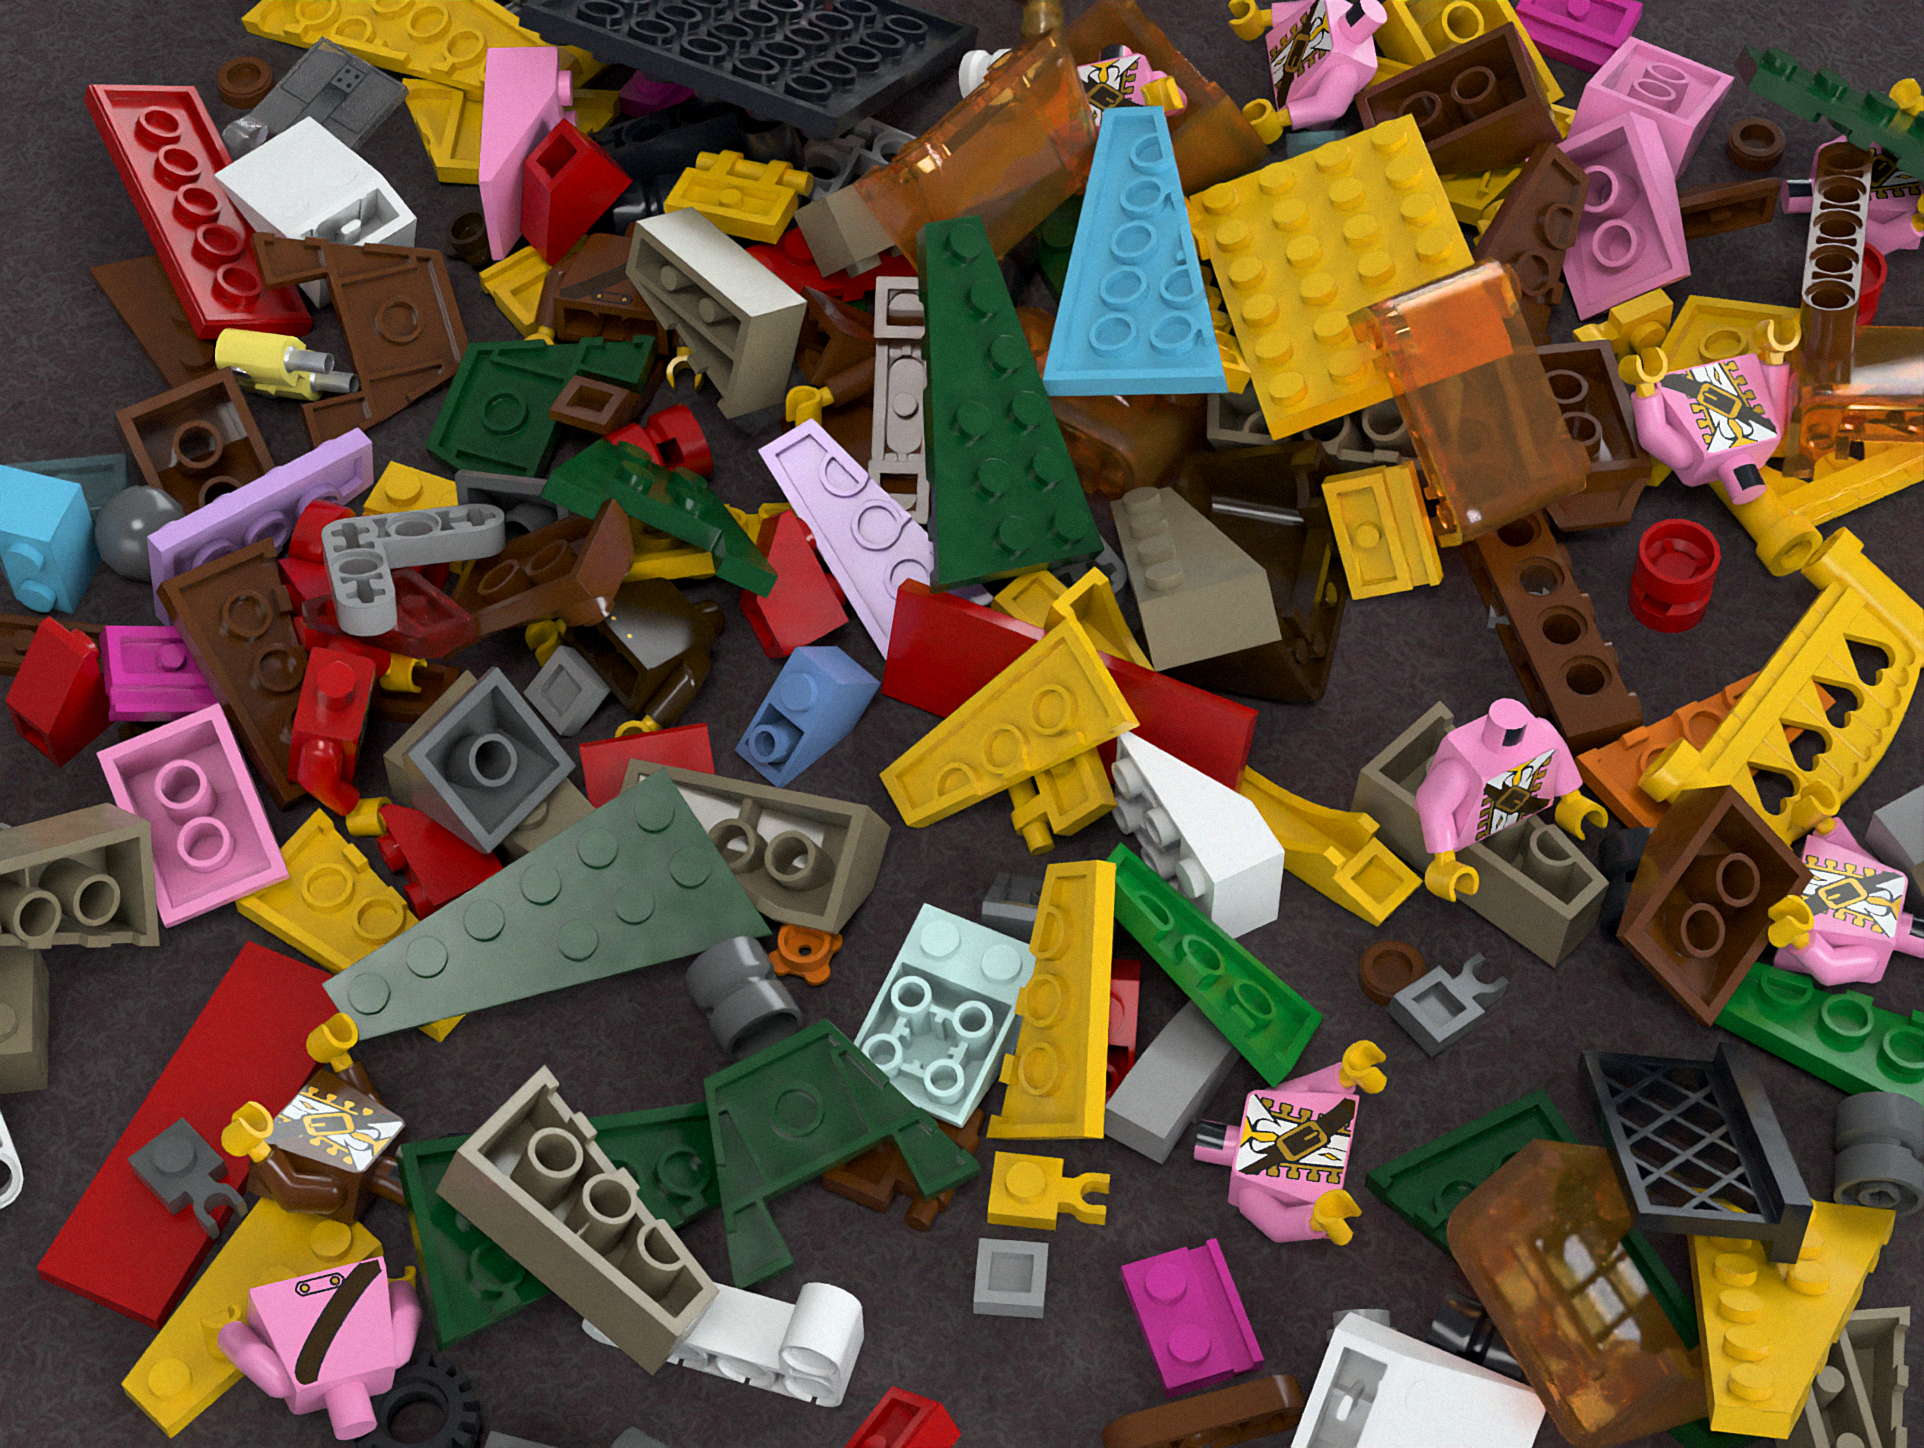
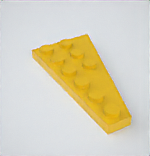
[241,0,584,94]
[1687,1187,1896,1439]

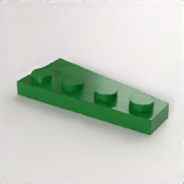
[1714,961,1924,1107]

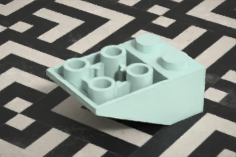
[853,903,1036,1128]

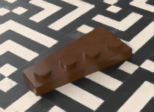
[156,536,312,811]

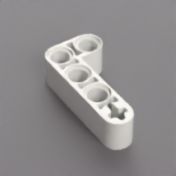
[582,1282,864,1407]

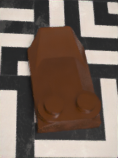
[1488,339,1653,532]
[431,498,636,661]

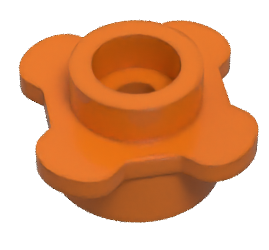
[768,924,843,986]

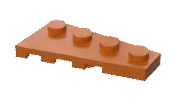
[1574,670,1836,828]

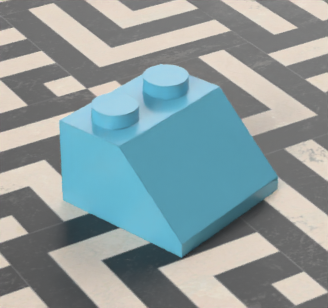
[0,465,102,614]

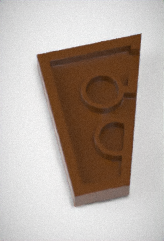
[89,254,219,390]

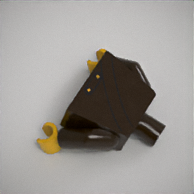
[525,577,725,738]

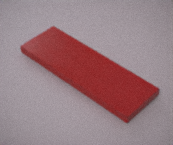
[84,84,313,340]
[881,578,1258,794]
[36,941,340,1331]

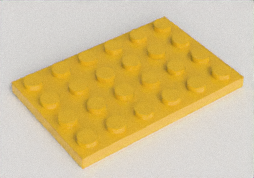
[1189,113,1511,441]

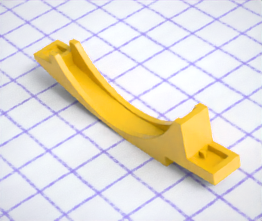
[990,566,1423,927]

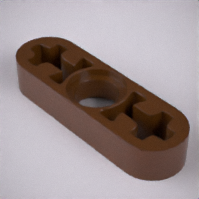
[1101,1375,1306,1448]

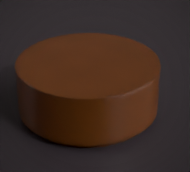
[216,56,275,109]
[1725,118,1786,172]
[1358,940,1426,1007]

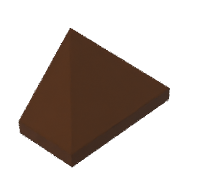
[1678,177,1781,241]

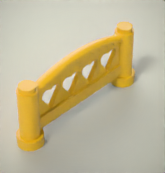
[1708,357,1924,577]
[1637,526,1924,851]

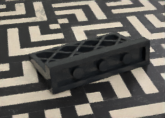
[1577,1042,1813,1264]

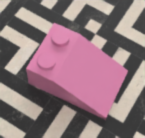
[1566,36,1735,183]
[479,46,578,260]
[1525,110,1691,322]
[97,703,290,928]

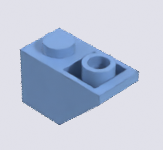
[734,646,881,788]

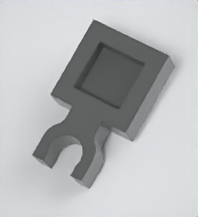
[1386,952,1509,1057]
[127,1117,249,1240]

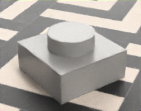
[524,646,611,736]
[973,1238,1049,1319]

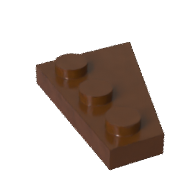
[1472,141,1591,348]

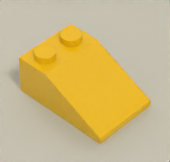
[1373,0,1565,104]

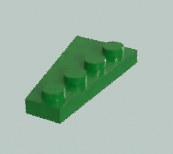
[1105,842,1324,1088]

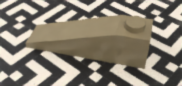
[619,758,891,935]

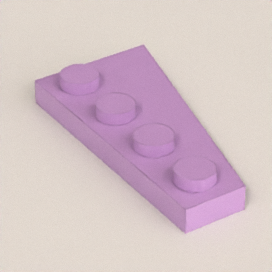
[758,418,994,661]
[147,427,374,626]

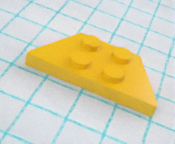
[402,78,622,184]

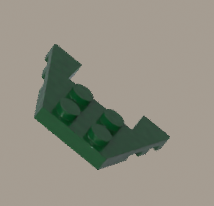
[425,335,659,479]
[540,439,778,598]
[703,1018,980,1292]

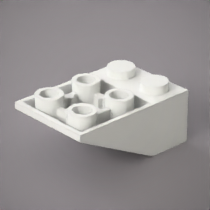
[214,116,417,309]
[1111,731,1285,939]
[1291,1312,1551,1448]

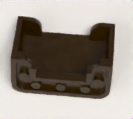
[1134,439,1349,703]

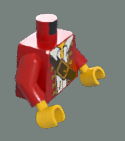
[287,633,427,837]

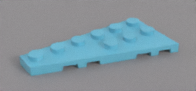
[1042,106,1229,396]

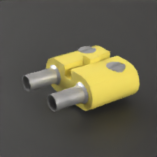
[215,328,359,401]

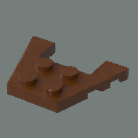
[249,232,468,451]

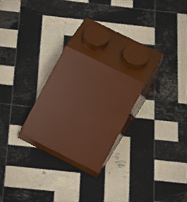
[1354,21,1563,176]
[114,366,294,541]
[1616,785,1814,1027]

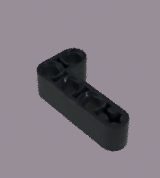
[587,97,806,208]

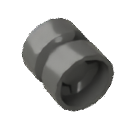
[684,936,803,1063]
[1833,1091,1924,1219]

